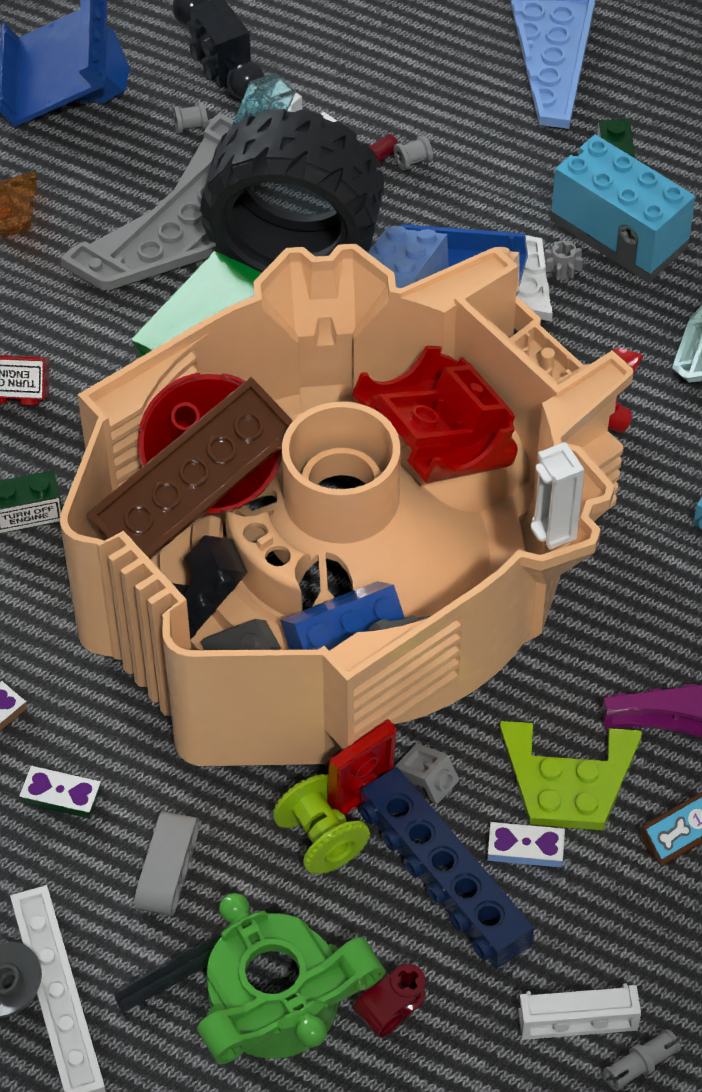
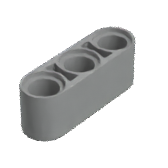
[134,811,199,916]

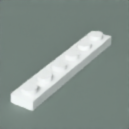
[10,885,106,1092]

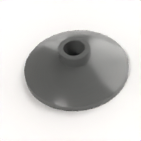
[0,942,42,1018]

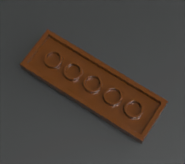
[87,377,293,559]

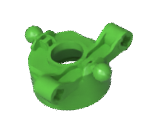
[197,893,386,1064]

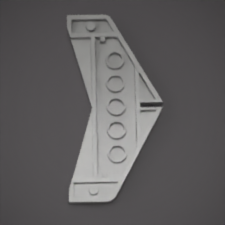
[61,113,253,290]

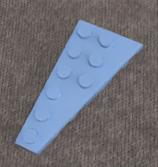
[510,0,596,129]

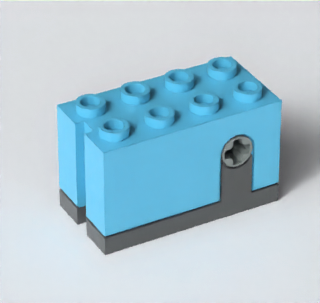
[551,134,696,283]

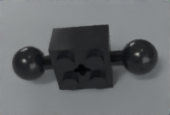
[172,0,265,100]

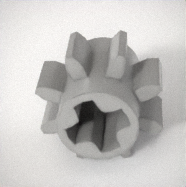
[544,240,583,280]

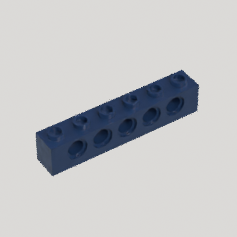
[359,767,534,969]

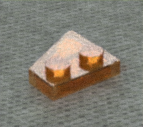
[0,171,37,238]

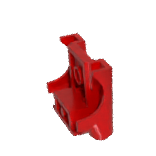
[352,346,518,484]

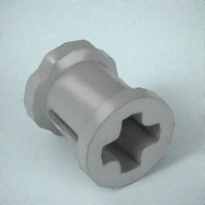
[173,102,208,134]
[393,135,433,171]

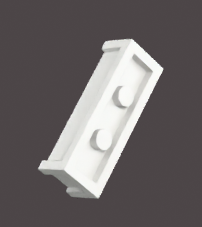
[530,442,584,550]
[518,983,641,1040]

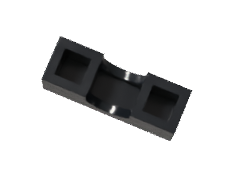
[172,535,248,640]

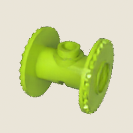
[273,774,370,875]

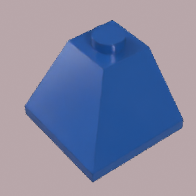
[76,27,130,103]

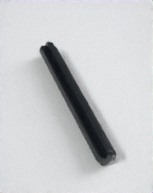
[114,903,284,1011]

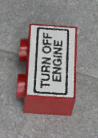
[0,355,50,405]

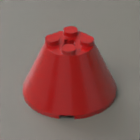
[138,373,282,513]

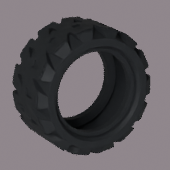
[200,109,384,272]

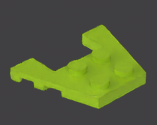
[500,721,642,830]

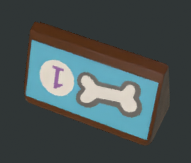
[640,793,702,867]

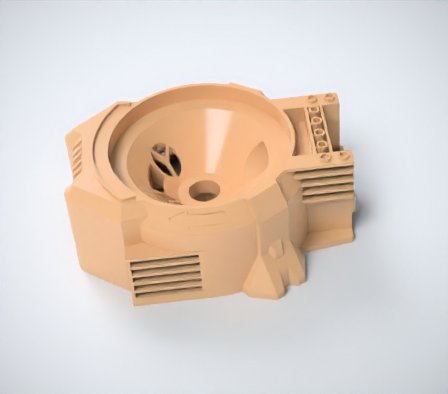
[60,244,633,766]

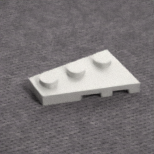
[517,235,552,322]

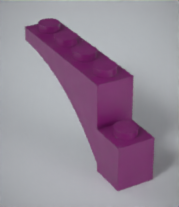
[601,684,702,738]

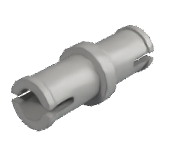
[603,1029,681,1091]

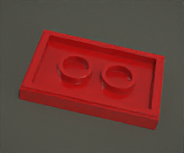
[327,719,397,816]

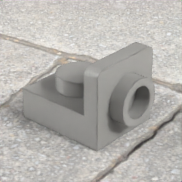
[394,743,459,803]

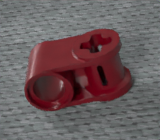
[353,964,426,1038]

